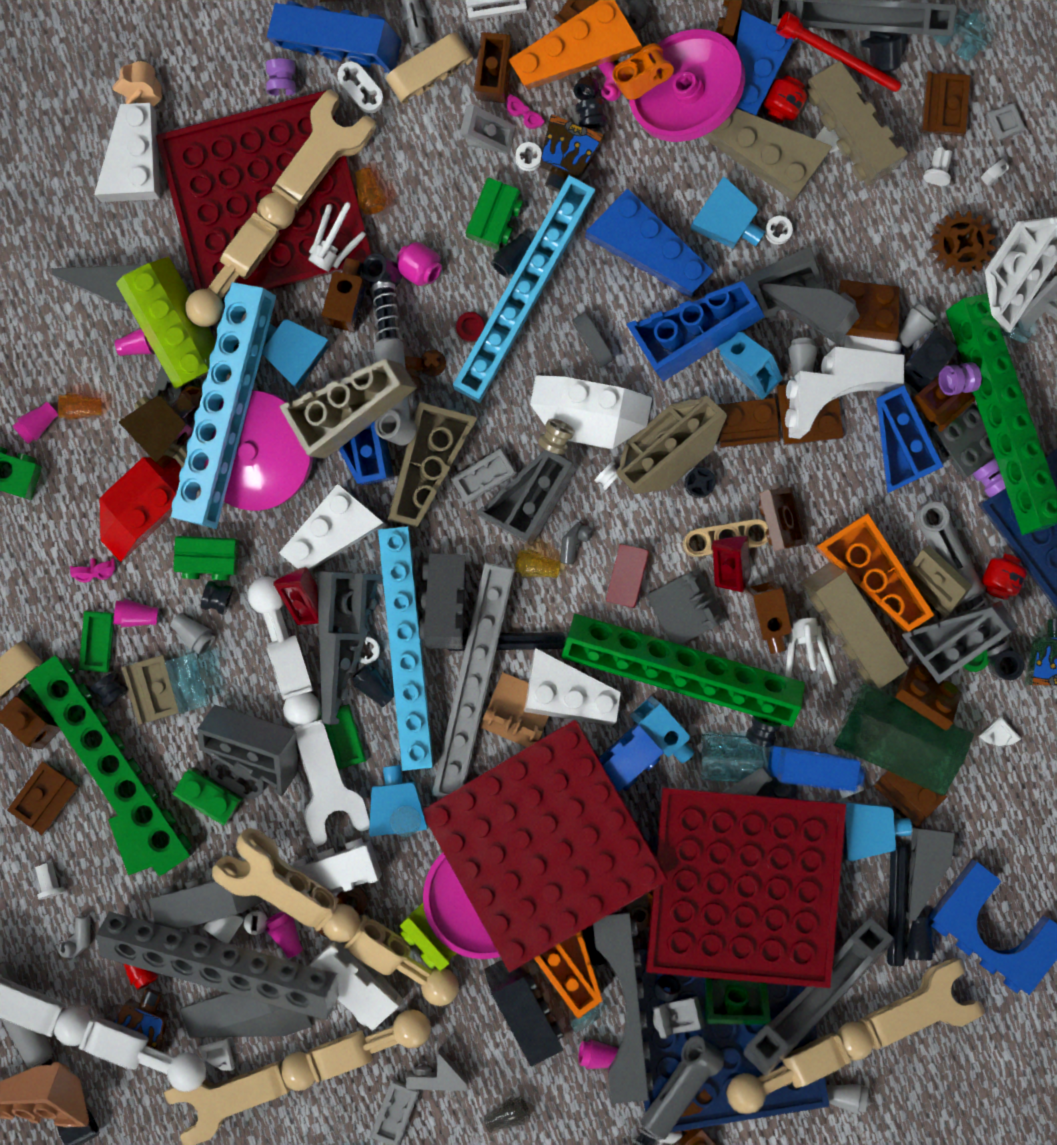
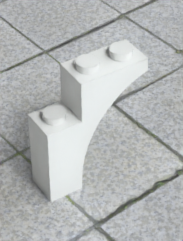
[785,346,904,439]

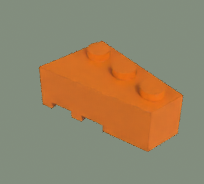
[534,931,603,1019]

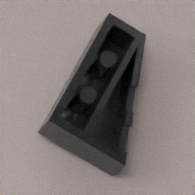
[484,960,564,1067]

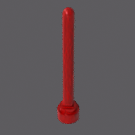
[776,11,901,92]

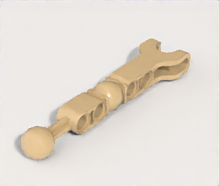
[185,89,376,327]
[212,828,459,1006]
[727,958,985,1114]
[164,1010,431,1145]

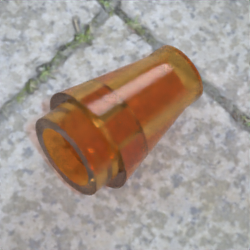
[355,168,387,215]
[58,391,102,421]

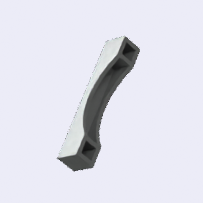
[771,0,957,37]
[593,912,653,1104]
[744,917,893,1077]

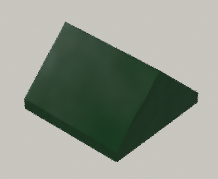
[704,977,770,1025]

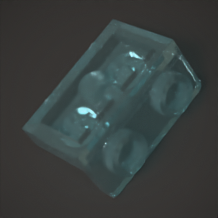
[700,734,764,782]

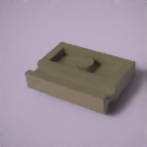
[907,545,973,618]
[121,655,182,725]

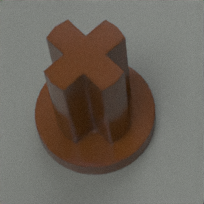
[421,350,446,376]

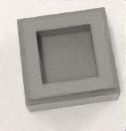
[986,102,1026,142]

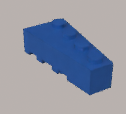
[267,1,402,73]
[585,188,714,298]
[626,281,765,382]
[599,724,664,792]

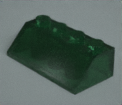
[833,683,974,796]

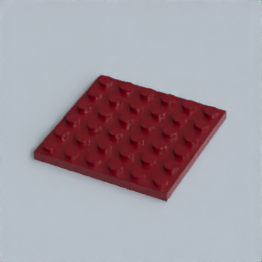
[156,90,371,303]
[422,719,669,972]
[646,787,846,988]

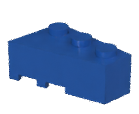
[735,10,794,116]
[876,385,943,493]

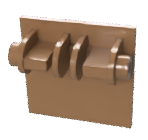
[480,672,549,748]

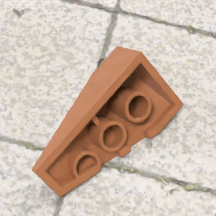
[0,1062,89,1127]

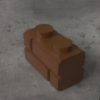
[473,32,514,103]

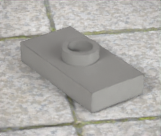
[451,448,517,505]
[370,1078,420,1145]

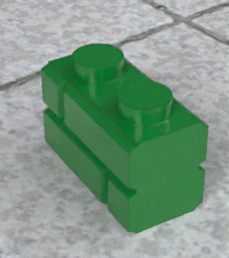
[465,178,524,250]
[173,536,239,581]
[172,767,244,826]

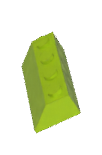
[116,256,216,390]

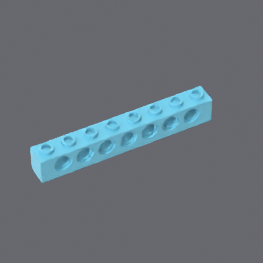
[453,175,595,404]
[171,282,276,529]
[378,527,434,771]

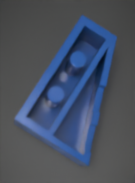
[339,420,395,486]

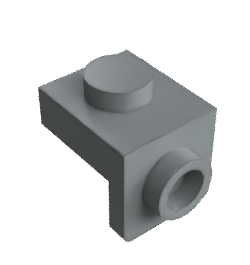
[653,996,705,1038]

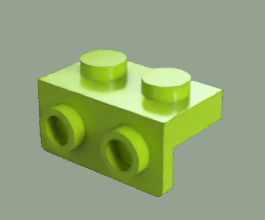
[400,903,457,971]

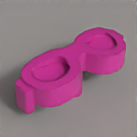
[507,94,545,130]
[70,558,115,583]

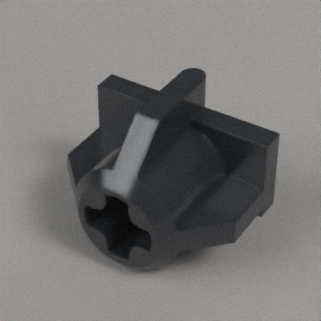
[861,31,907,72]

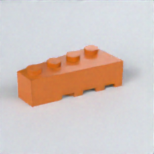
[509,0,643,90]
[814,514,934,632]

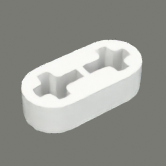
[337,62,384,113]
[844,335,902,354]

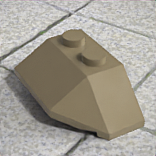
[616,396,727,494]

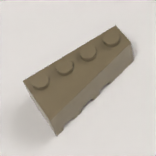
[805,61,908,186]
[702,108,832,202]
[279,359,417,459]
[387,402,477,528]
[800,563,909,689]

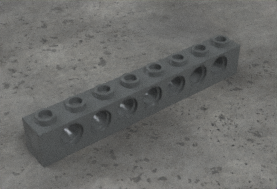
[96,911,339,1020]

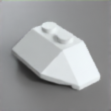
[985,217,1057,333]
[530,375,652,449]

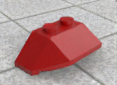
[99,457,182,562]

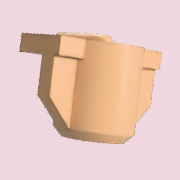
[113,61,162,108]

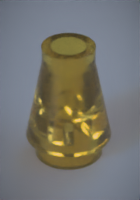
[515,548,561,578]

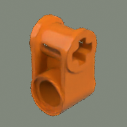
[612,43,674,100]

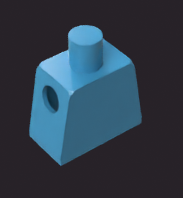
[690,176,766,249]
[262,319,331,389]
[717,332,783,400]
[629,696,695,764]
[369,765,428,837]
[840,801,912,861]

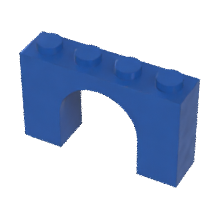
[767,745,864,792]
[928,859,1057,995]

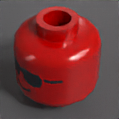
[763,76,807,123]
[982,554,1027,600]

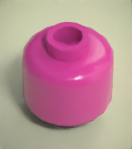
[397,241,442,286]

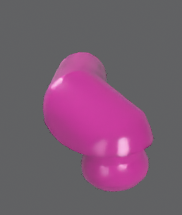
[597,61,621,101]

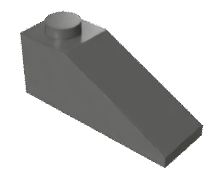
[51,265,142,311]
[761,284,860,344]
[906,827,958,921]

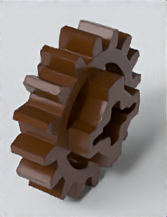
[929,211,996,277]

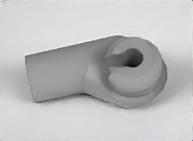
[59,917,91,959]

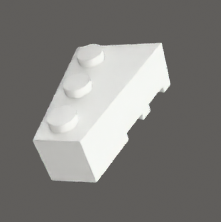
[94,103,160,202]
[279,484,386,572]
[524,648,621,726]
[289,838,382,894]
[309,941,403,1031]

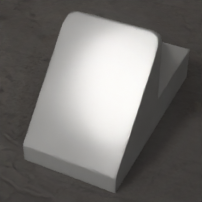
[460,105,515,154]
[406,1048,468,1091]

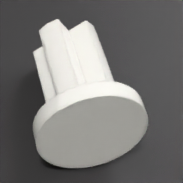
[923,147,952,186]
[35,863,65,900]

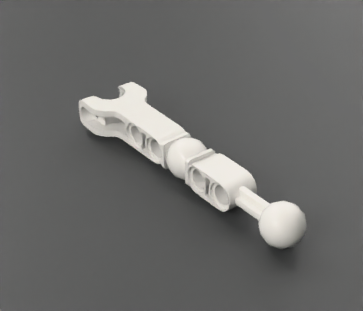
[247,576,370,847]
[0,974,206,1092]

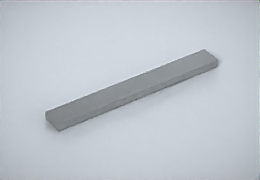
[432,562,515,798]

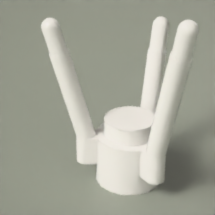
[308,202,366,272]
[785,618,838,685]

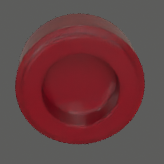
[456,312,485,342]

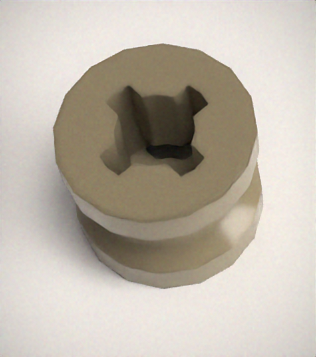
[538,418,575,455]

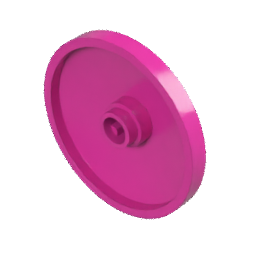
[629,29,745,142]
[204,390,313,511]
[423,852,500,959]

